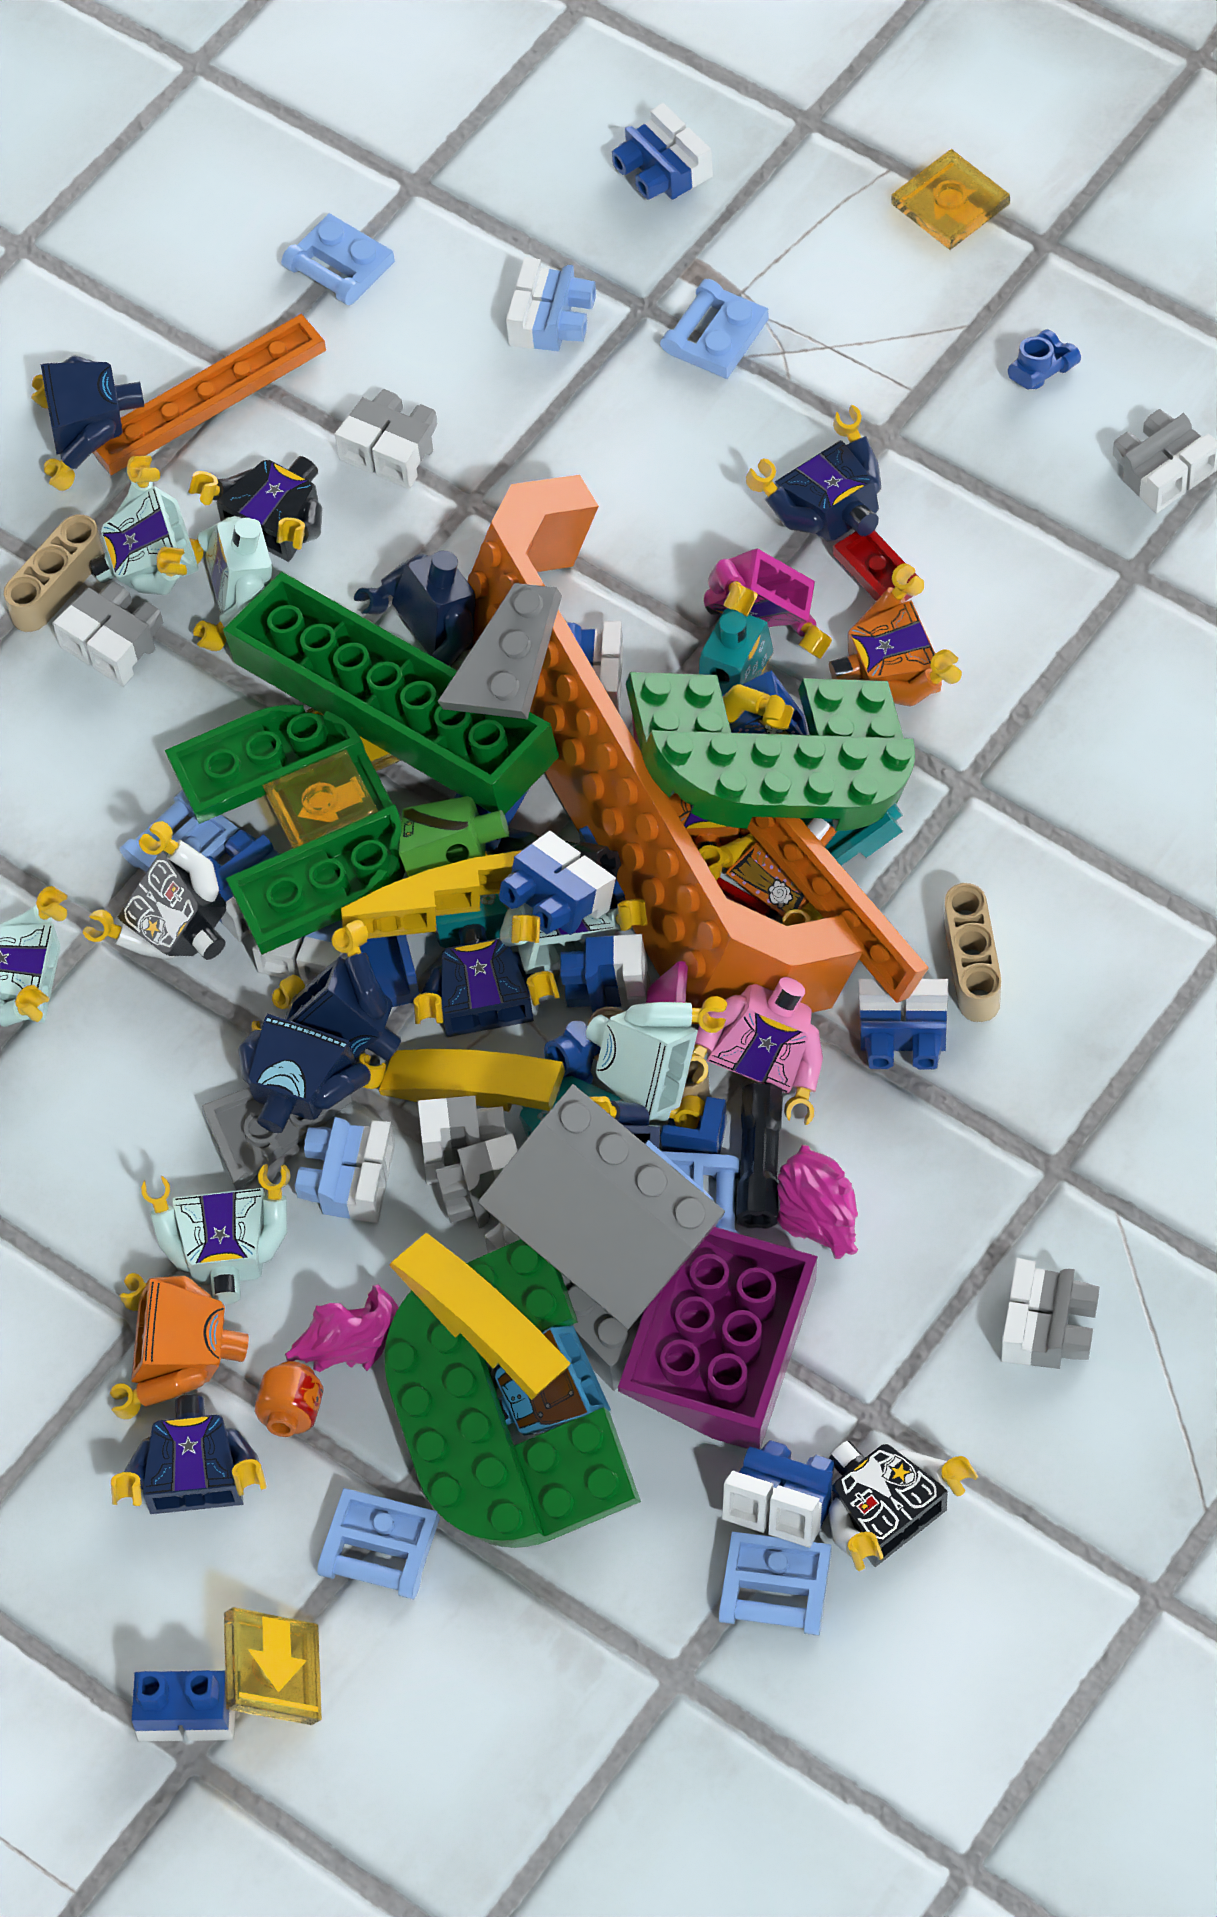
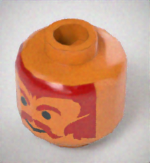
[254,1361,324,1437]

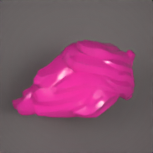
[777,1145,858,1259]
[285,1284,399,1372]

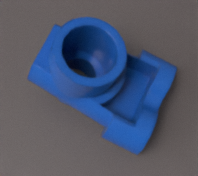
[1008,329,1081,390]
[544,1021,601,1084]

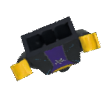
[188,456,322,562]

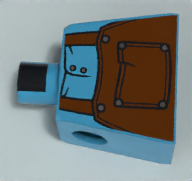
[495,1326,611,1436]

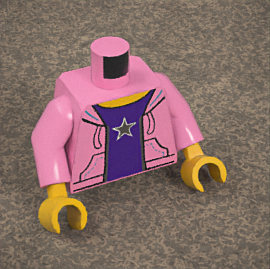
[691,977,823,1125]

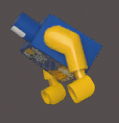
[722,670,808,735]

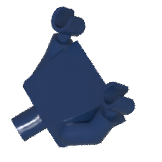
[354,550,476,667]

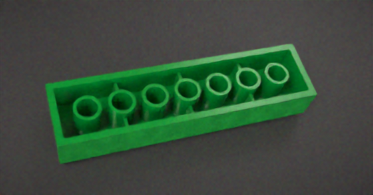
[223,571,559,815]

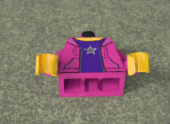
[704,548,832,659]

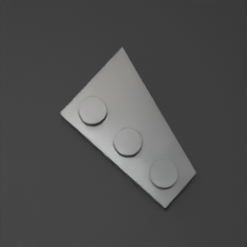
[438,583,562,719]
[202,1087,352,1191]

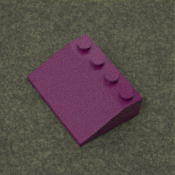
[618,1227,818,1449]

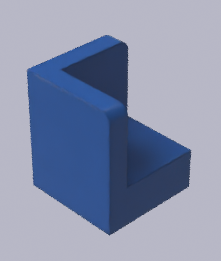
[660,1097,727,1154]

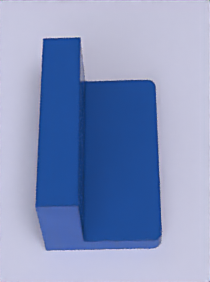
[360,935,420,1007]

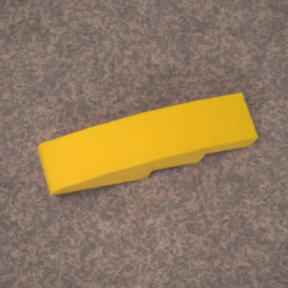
[341,850,522,939]
[379,1049,565,1112]
[389,1233,571,1400]

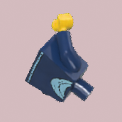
[238,1013,386,1133]

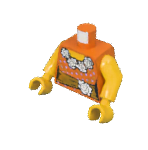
[699,818,837,926]

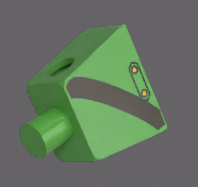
[399,796,509,877]

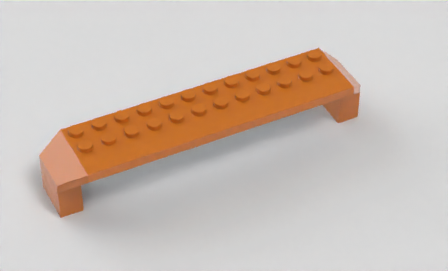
[467,475,863,1024]

